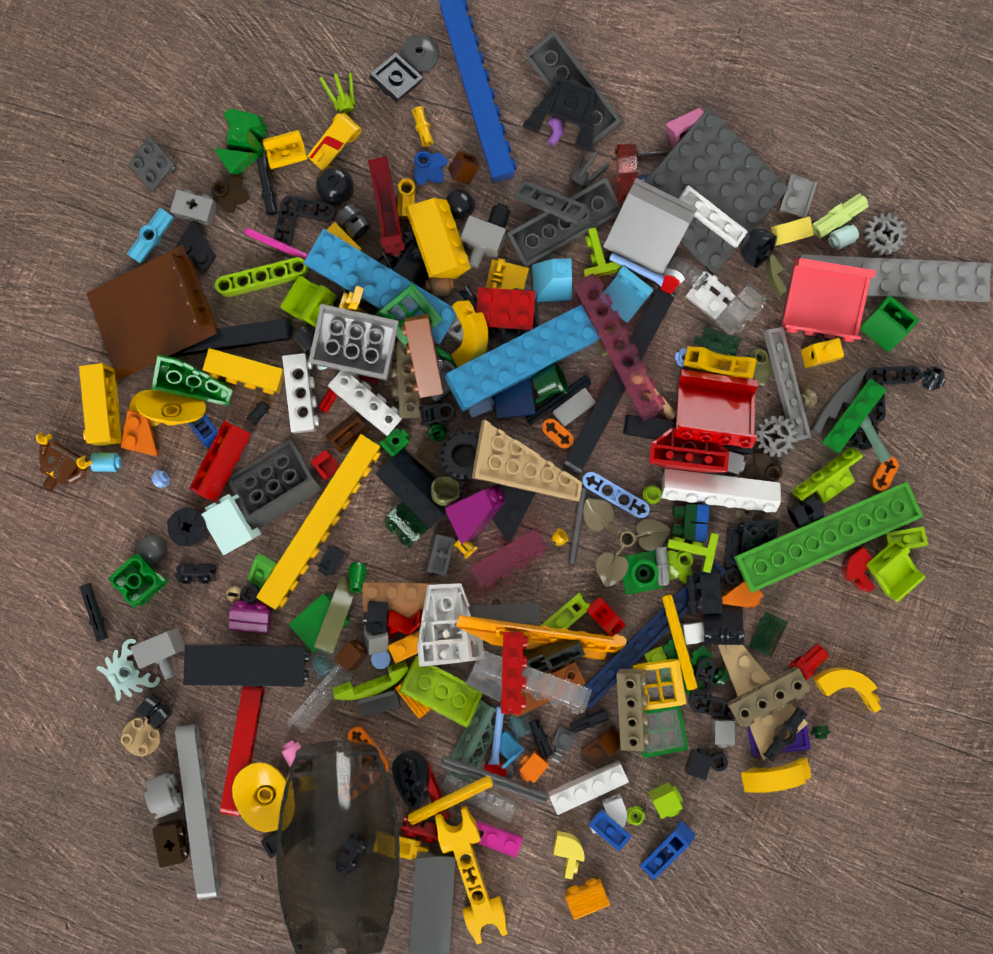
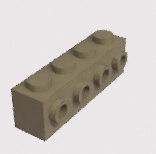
[727,667,811,727]
[616,669,650,751]

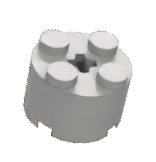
[143,773,184,819]

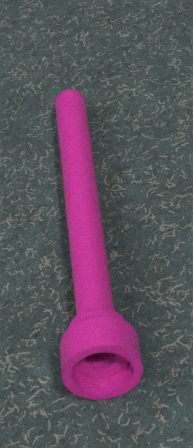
[244,228,308,261]

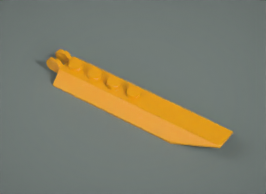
[456,615,627,660]

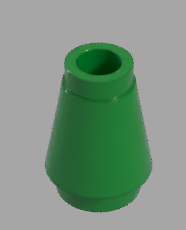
[348,562,367,593]

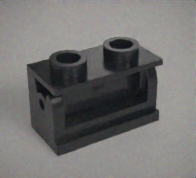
[315,544,349,576]

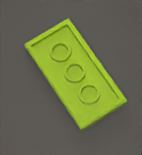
[398,656,483,727]

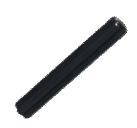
[525,375,591,425]

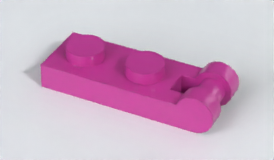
[475,820,523,858]

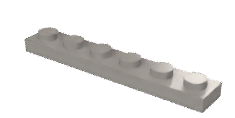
[763,327,812,440]

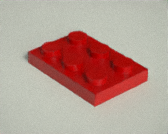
[476,287,536,330]

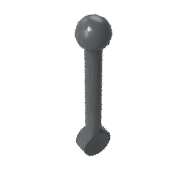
[636,148,672,158]

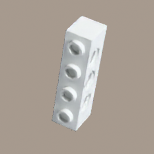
[282,353,319,434]

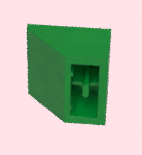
[859,295,920,353]

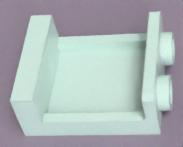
[201,494,261,555]

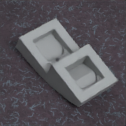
[552,388,596,427]

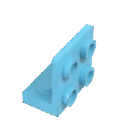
[598,266,653,323]

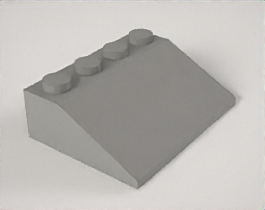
[309,304,399,381]

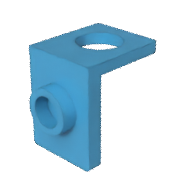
[500,731,524,769]

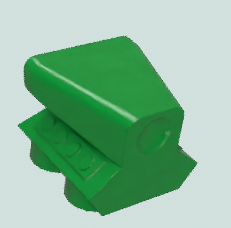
[223,108,268,157]
[109,553,169,608]

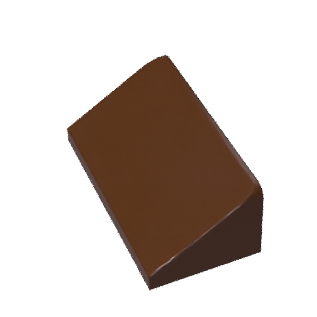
[326,412,370,453]

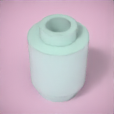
[828,225,859,250]

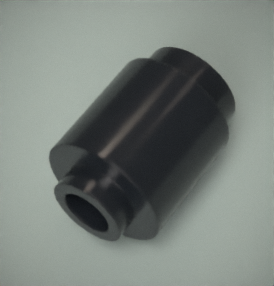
[488,203,511,228]

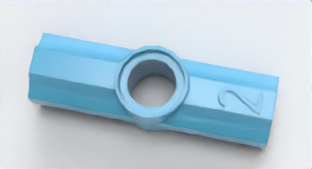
[127,208,175,264]

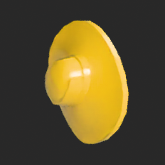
[135,389,206,425]
[232,762,294,832]

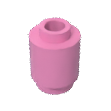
[281,740,308,771]

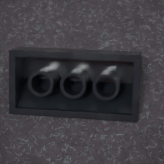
[375,448,458,529]

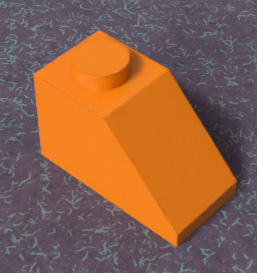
[722,578,764,608]

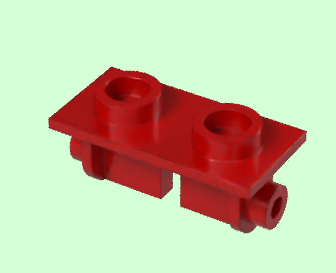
[401,816,438,844]

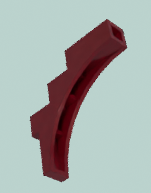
[368,156,405,256]

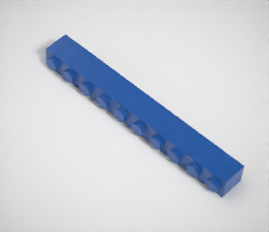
[439,0,517,183]

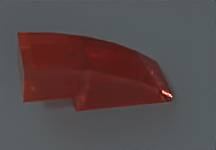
[617,144,638,199]

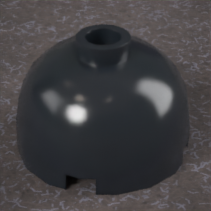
[316,166,354,205]
[740,229,777,268]

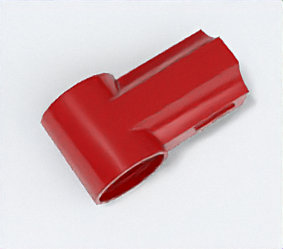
[788,643,829,680]

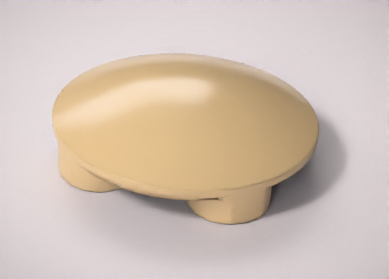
[121,717,161,757]

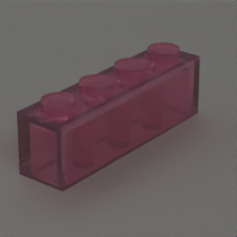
[470,528,548,589]

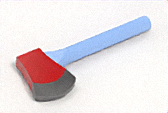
[609,253,686,294]
[485,706,514,779]

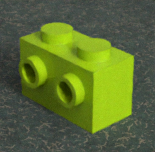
[648,782,683,819]

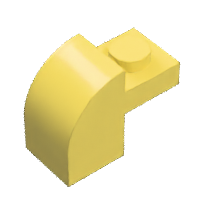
[552,830,584,879]

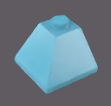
[532,258,572,303]

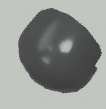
[135,534,167,565]

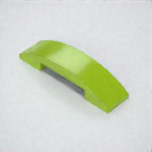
[332,660,409,700]

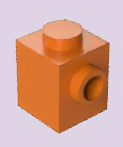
[519,749,549,783]

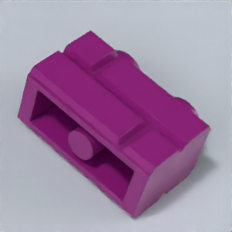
[229,601,272,634]

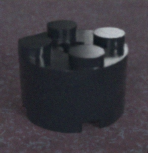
[167,508,210,547]

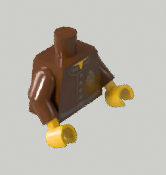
[36,431,93,490]

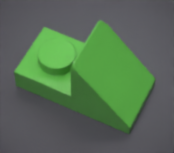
[247,553,277,589]

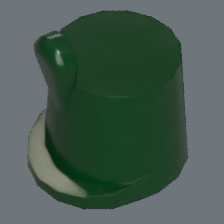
[532,363,569,405]

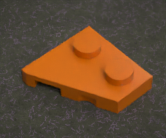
[121,410,159,456]

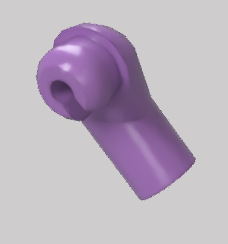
[547,117,564,146]

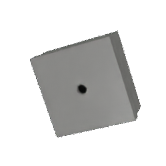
[603,178,697,275]

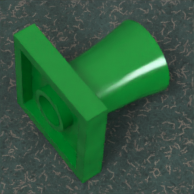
[621,550,664,595]

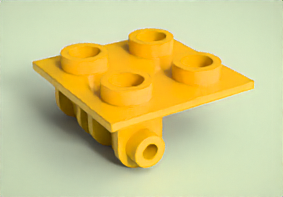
[485,258,529,290]

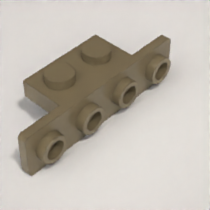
[390,341,419,419]

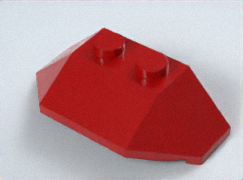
[649,428,729,473]

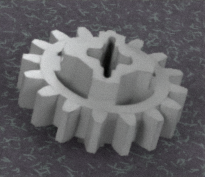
[863,213,907,255]
[756,416,799,457]

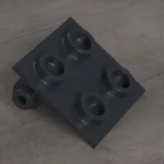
[392,240,428,288]
[737,519,779,554]
[704,606,745,645]

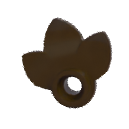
[212,175,249,213]
[743,453,783,482]

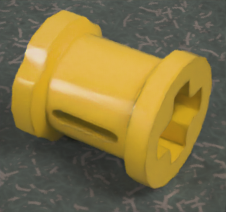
[454,540,478,559]

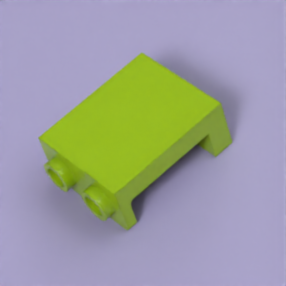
[280,276,337,328]
[866,539,926,602]

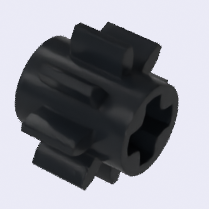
[921,366,947,390]

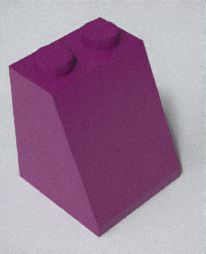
[445,485,505,544]

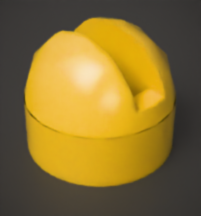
[551,529,568,546]

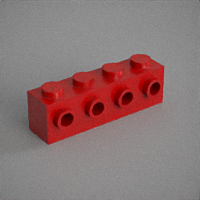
[189,420,251,502]
[501,631,528,714]

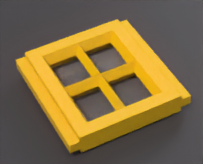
[633,659,687,710]

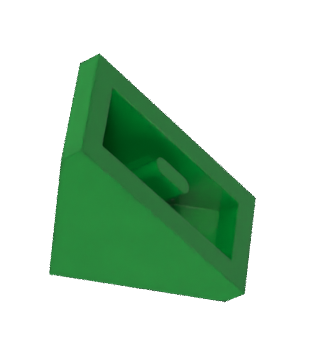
[215,148,259,175]

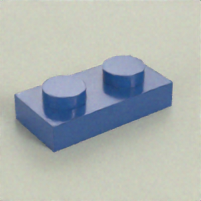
[588,809,632,851]

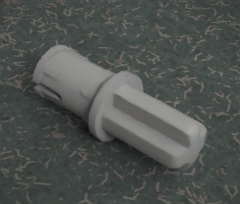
[654,546,670,586]

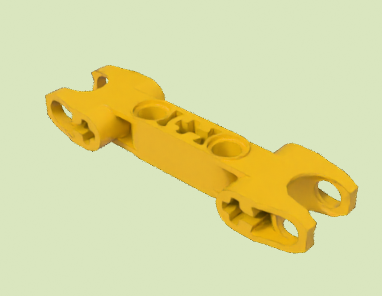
[435,805,508,944]

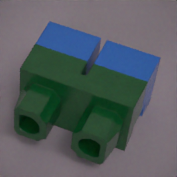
[671,504,709,542]

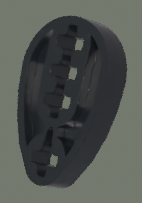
[392,750,430,809]

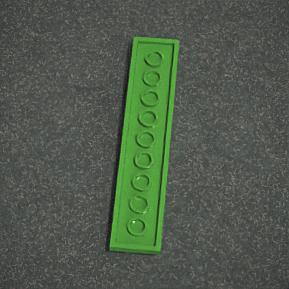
[734,481,923,593]

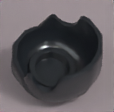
[445,190,475,219]

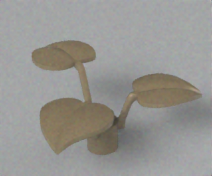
[583,498,671,587]

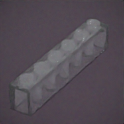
[472,649,592,715]

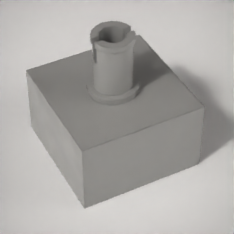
[461,215,506,269]
[130,628,185,680]

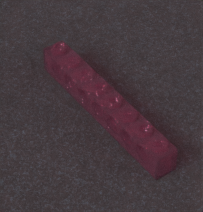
[573,273,665,422]

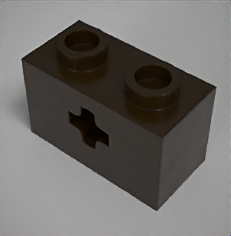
[152,819,189,868]

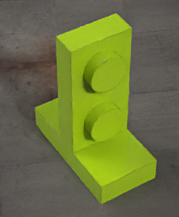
[582,227,622,281]
[666,533,719,573]

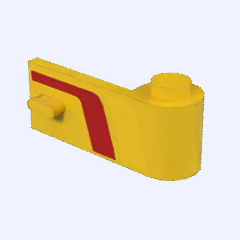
[307,113,362,170]

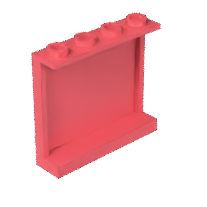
[781,258,876,342]

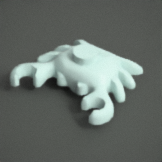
[96,639,160,701]

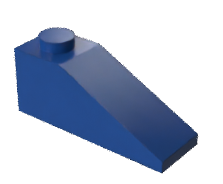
[640,820,696,880]

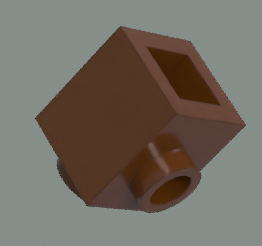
[334,640,368,672]

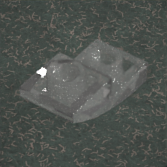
[666,255,709,291]

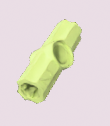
[812,193,869,239]

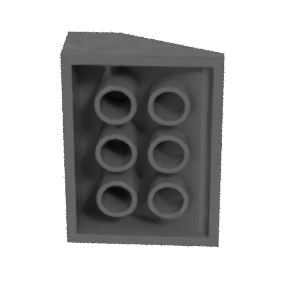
[227,438,322,529]

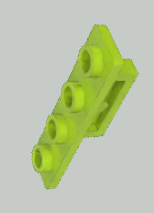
[791,447,863,504]

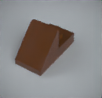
[581,726,621,766]

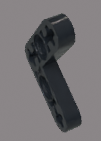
[273,196,336,251]
[863,366,922,423]
[688,656,735,720]

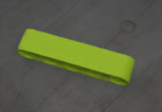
[215,257,309,297]

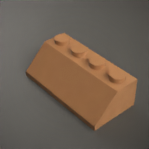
[363,582,442,621]

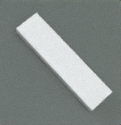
[678,185,748,248]

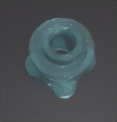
[310,655,335,680]
[507,716,532,740]

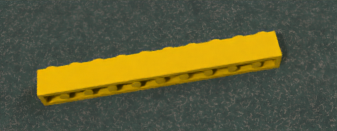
[256,434,382,610]

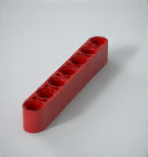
[220,686,265,817]

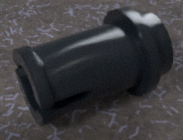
[246,401,270,426]

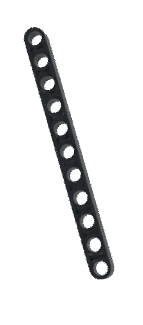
[562,285,677,475]

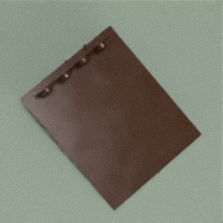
[86,245,217,380]

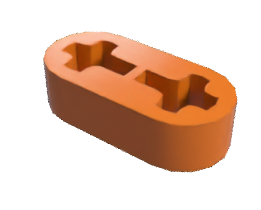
[542,419,574,449]
[870,457,899,491]

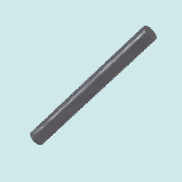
[568,488,587,564]

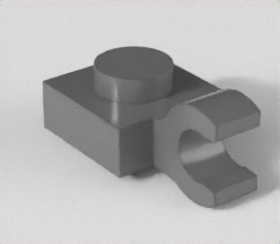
[551,726,577,763]

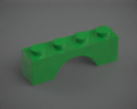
[822,379,887,454]

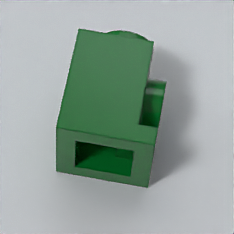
[380,428,410,457]

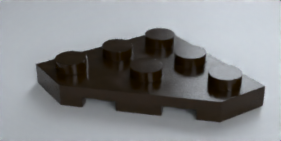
[413,441,476,490]

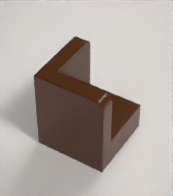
[448,151,480,185]

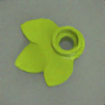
[667,550,694,584]

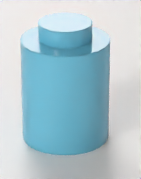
[91,452,122,472]

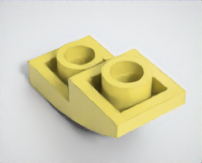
[771,216,814,246]

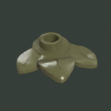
[746,348,774,386]

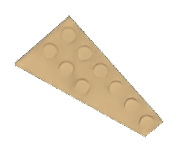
[472,420,583,501]

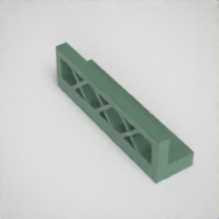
[446,699,505,782]

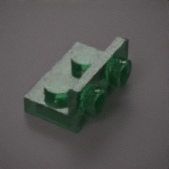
[693,327,741,356]
[383,501,429,548]
[749,612,788,657]

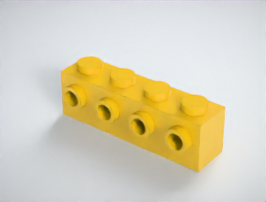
[203,348,285,395]

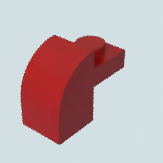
[842,547,876,592]
[586,597,626,637]

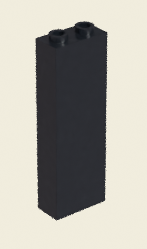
[183,643,310,687]

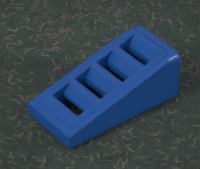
[188,414,219,449]

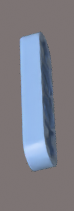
[582,472,650,518]

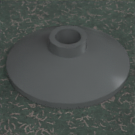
[401,35,438,73]

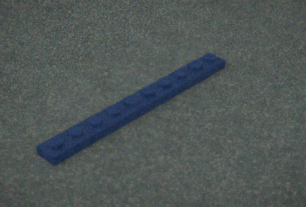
[576,560,726,708]

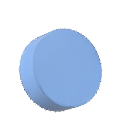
[371,651,391,669]

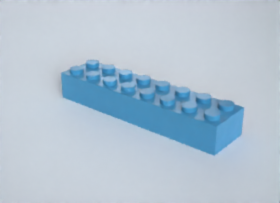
[303,229,456,344]
[445,305,600,412]

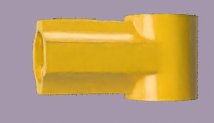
[398,178,416,220]

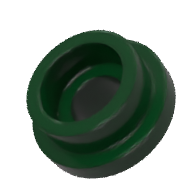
[428,423,447,441]
[712,667,730,686]
[811,726,831,739]

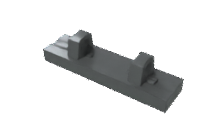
[514,180,588,225]

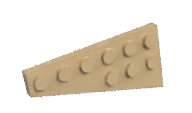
[717,645,808,761]

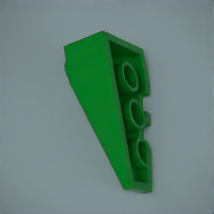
[151,354,233,406]

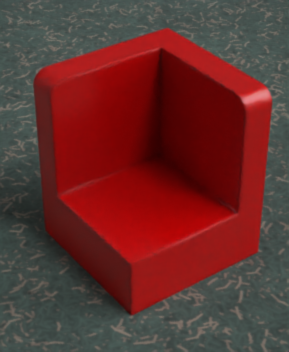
[310,450,340,480]

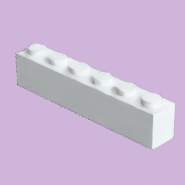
[661,468,781,512]

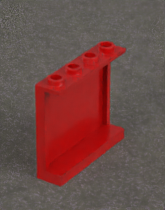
[675,369,758,448]

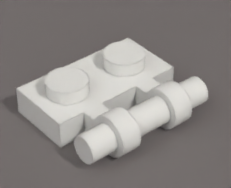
[685,272,736,321]

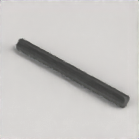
[440,756,548,803]

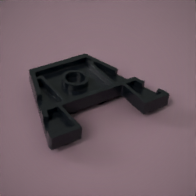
[523,77,595,152]

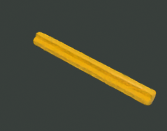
[662,595,697,690]
[408,776,493,825]

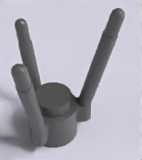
[570,150,610,188]

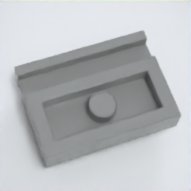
[778,174,818,218]

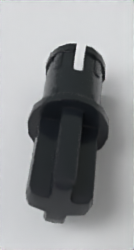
[570,708,608,733]
[528,718,552,758]

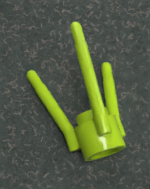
[319,73,356,114]

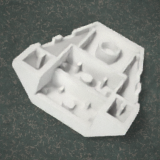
[417,583,485,667]

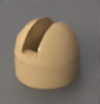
[226,586,242,602]

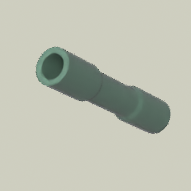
[860,415,891,463]

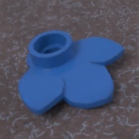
[413,151,448,186]

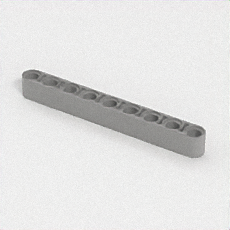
[175,724,220,900]

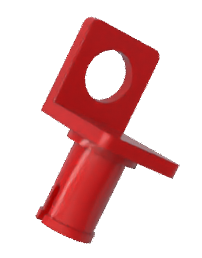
[386,609,422,639]

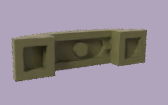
[314,575,355,654]

